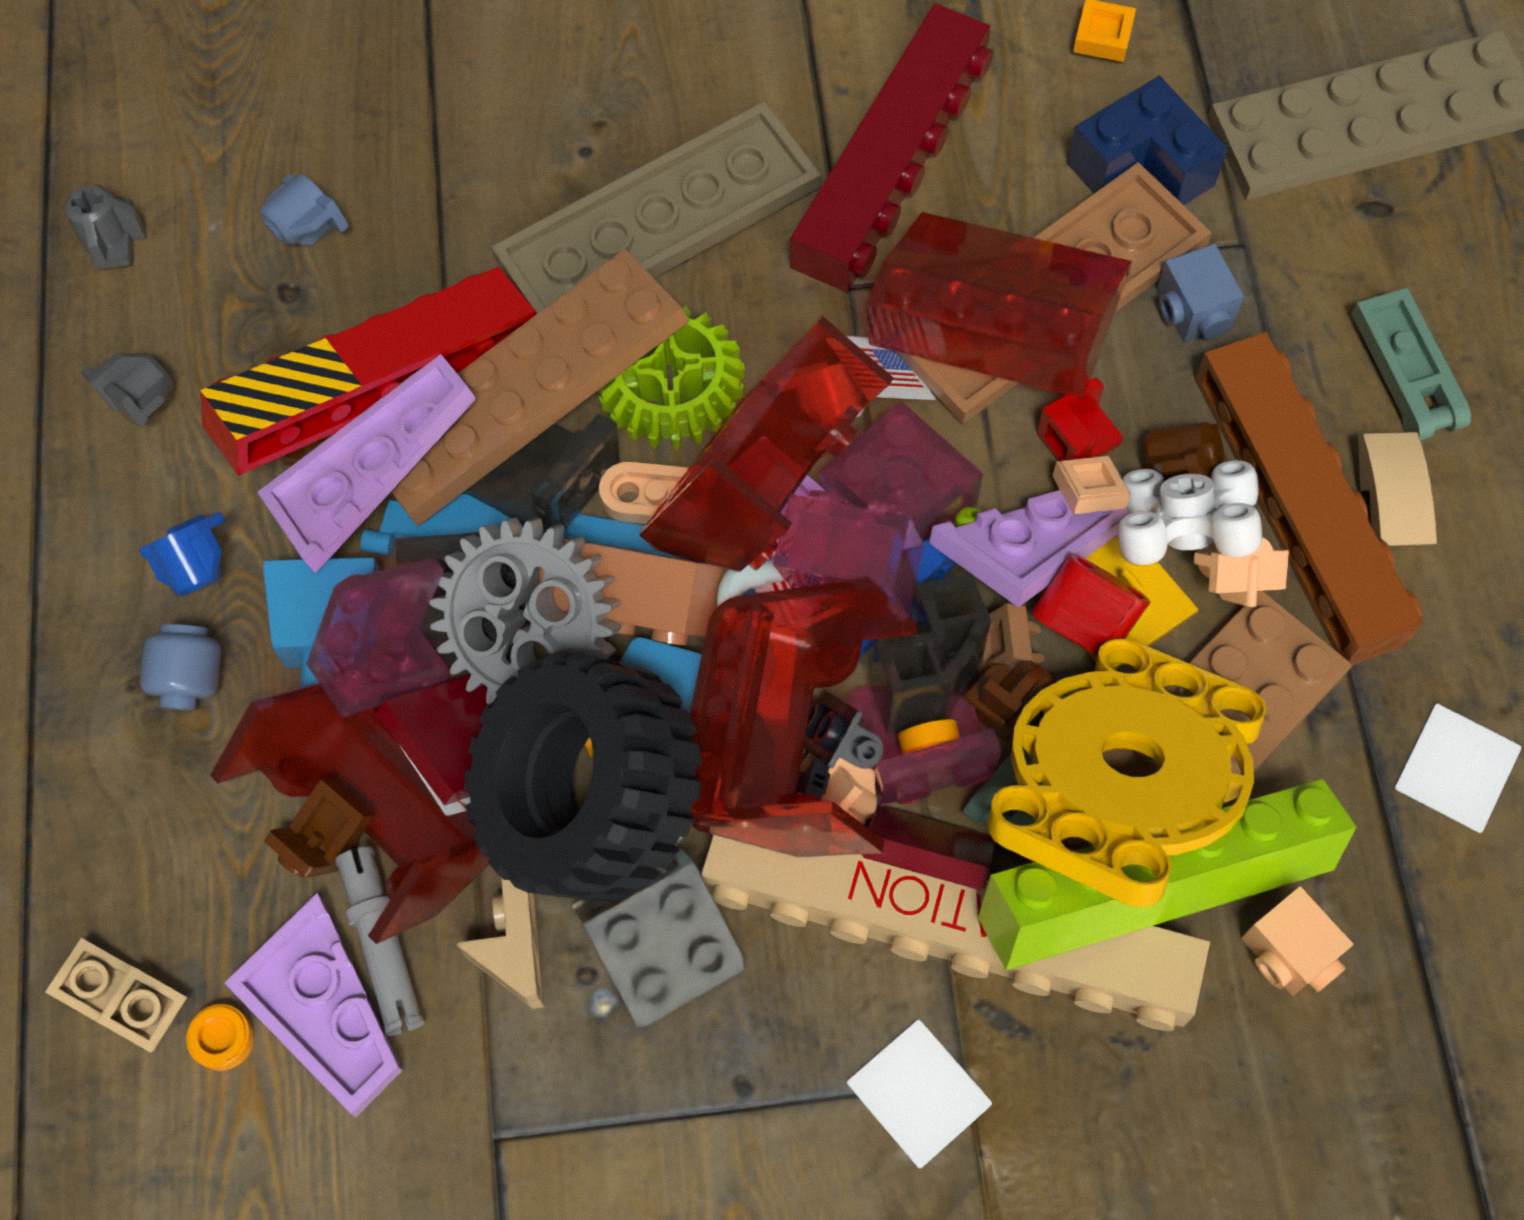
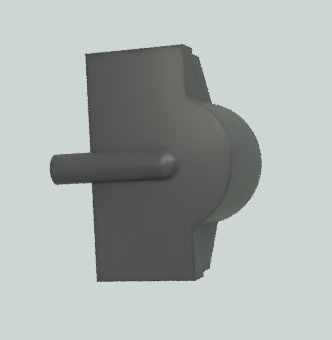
[65,185,147,270]
[81,352,173,428]

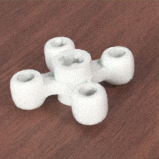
[1118,460,1262,565]

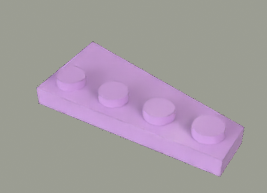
[257,354,476,573]

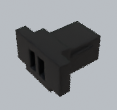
[793,759,831,801]

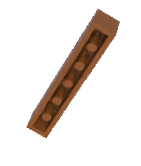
[1195,332,1424,665]

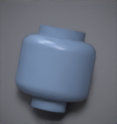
[139,624,222,710]

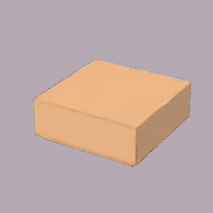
[1052,456,1131,515]

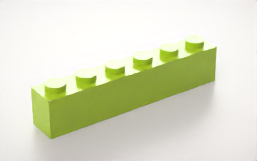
[978,779,1357,971]

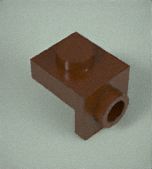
[264,778,376,878]

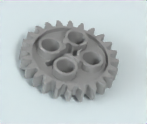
[429,517,621,704]

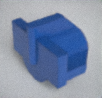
[139,511,226,596]

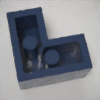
[1067,75,1228,205]

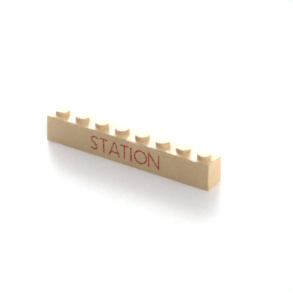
[701,806,1210,1031]

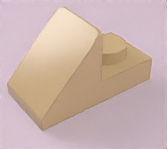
[457,878,544,1009]

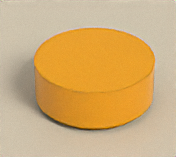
[897,719,962,760]
[186,1004,255,1071]

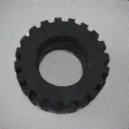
[464,651,702,901]

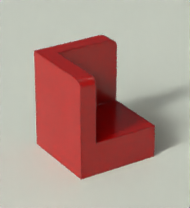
[1037,377,1123,461]

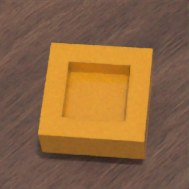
[1073,0,1136,62]

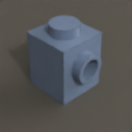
[1156,244,1244,342]

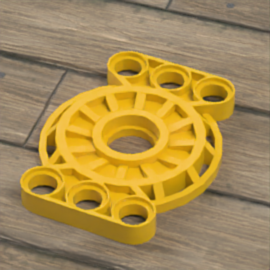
[987,639,1267,907]

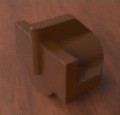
[1144,422,1226,481]
[964,662,1056,743]

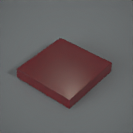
[377,674,495,806]
[860,805,995,890]

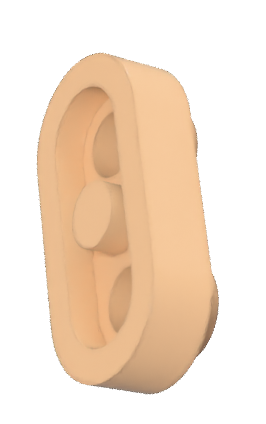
[599,462,713,528]

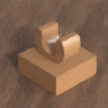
[972,603,1045,679]

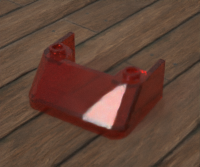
[638,316,894,573]
[689,578,917,857]
[210,674,490,944]

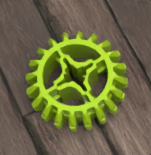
[597,305,745,451]

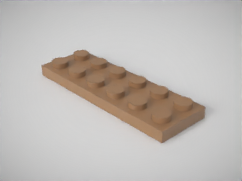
[892,162,1212,424]
[391,248,689,526]
[1061,591,1353,851]

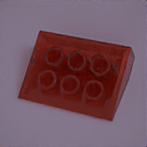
[866,212,1132,399]

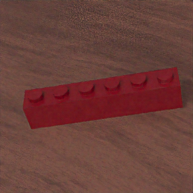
[790,3,994,293]

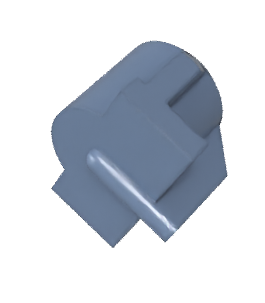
[260,174,349,245]

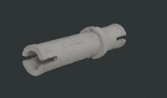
[335,847,425,1036]

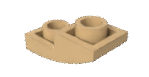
[1358,432,1437,546]
[45,938,188,1054]

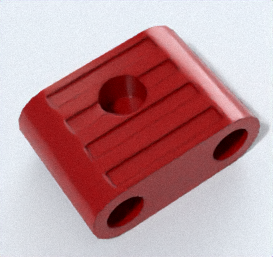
[1031,553,1150,656]

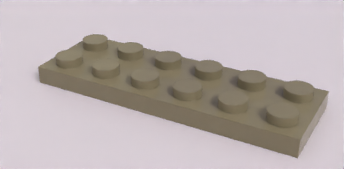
[1208,30,1524,201]
[491,101,821,315]

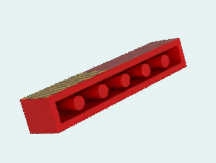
[200,266,536,476]

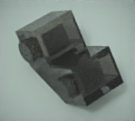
[870,573,991,733]

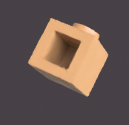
[1241,886,1354,996]

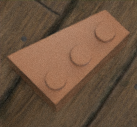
[537,538,742,645]

